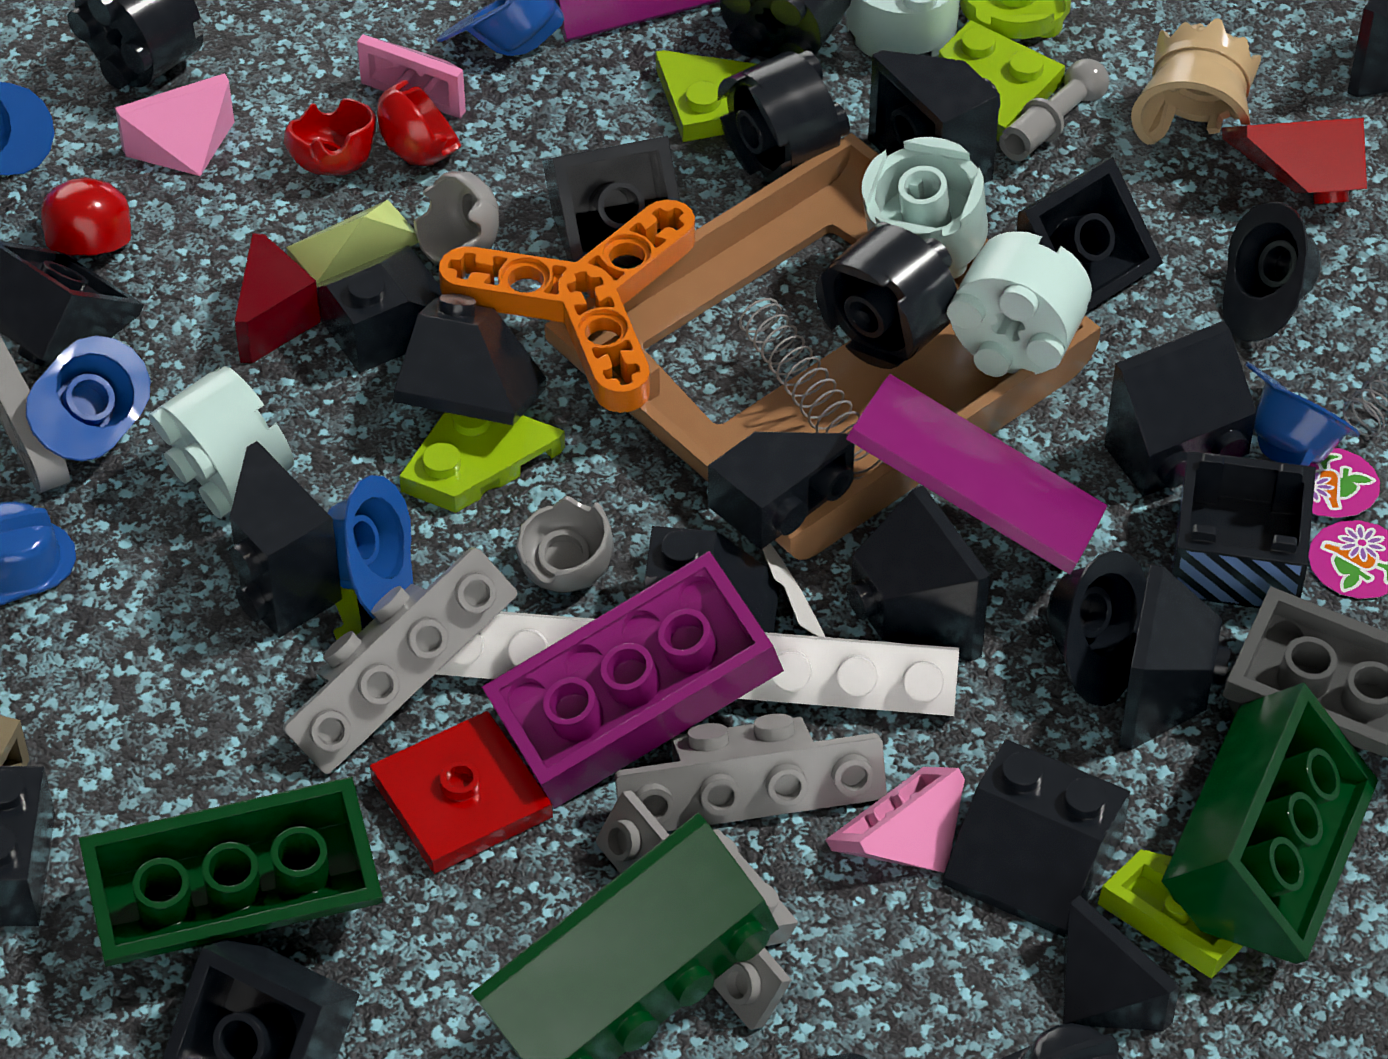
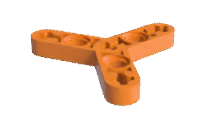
[439,199,695,413]

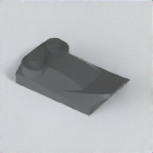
[1222,586,1388,758]

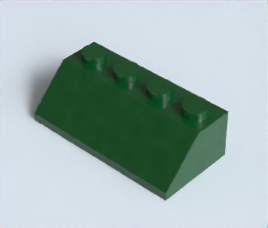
[1161,683,1378,964]
[78,776,383,967]
[471,812,779,1059]

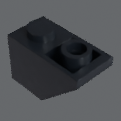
[708,431,855,550]

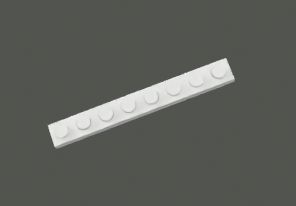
[435,611,959,716]

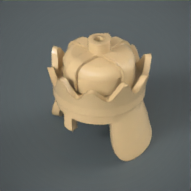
[1131,18,1261,145]

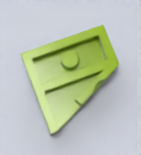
[939,20,1065,142]
[655,50,756,142]
[399,412,565,513]
[1097,849,1243,979]

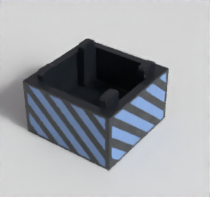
[1172,451,1316,608]

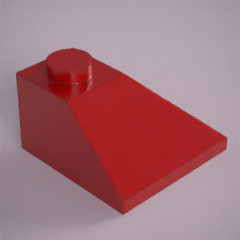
[1222,118,1367,204]

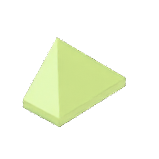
[286,200,419,284]

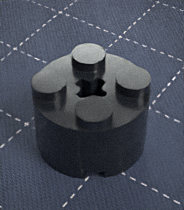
[67,0,203,89]
[720,0,851,59]
[718,50,850,186]
[815,222,957,369]

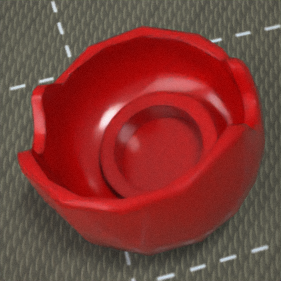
[377,80,461,166]
[284,98,377,176]
[40,177,132,256]

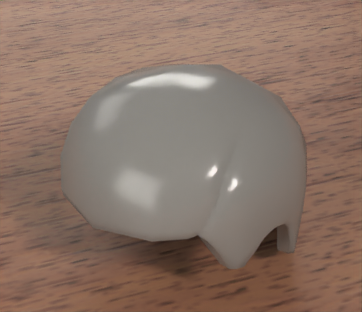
[414,171,499,265]
[515,496,614,593]

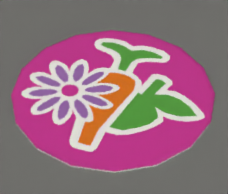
[1309,448,1380,518]
[1308,520,1388,599]

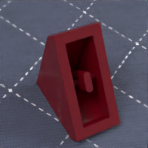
[234,233,321,363]

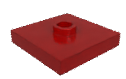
[370,710,553,874]

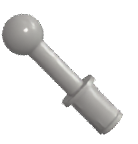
[999,58,1110,161]

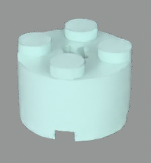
[846,0,959,57]
[862,137,988,279]
[947,232,1092,377]
[148,366,294,519]

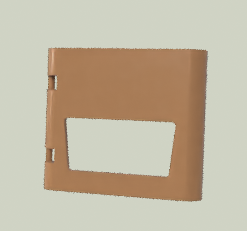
[545,133,1101,560]

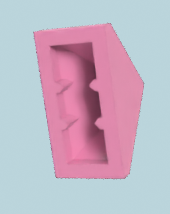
[357,34,466,119]
[115,73,234,176]
[825,767,965,873]

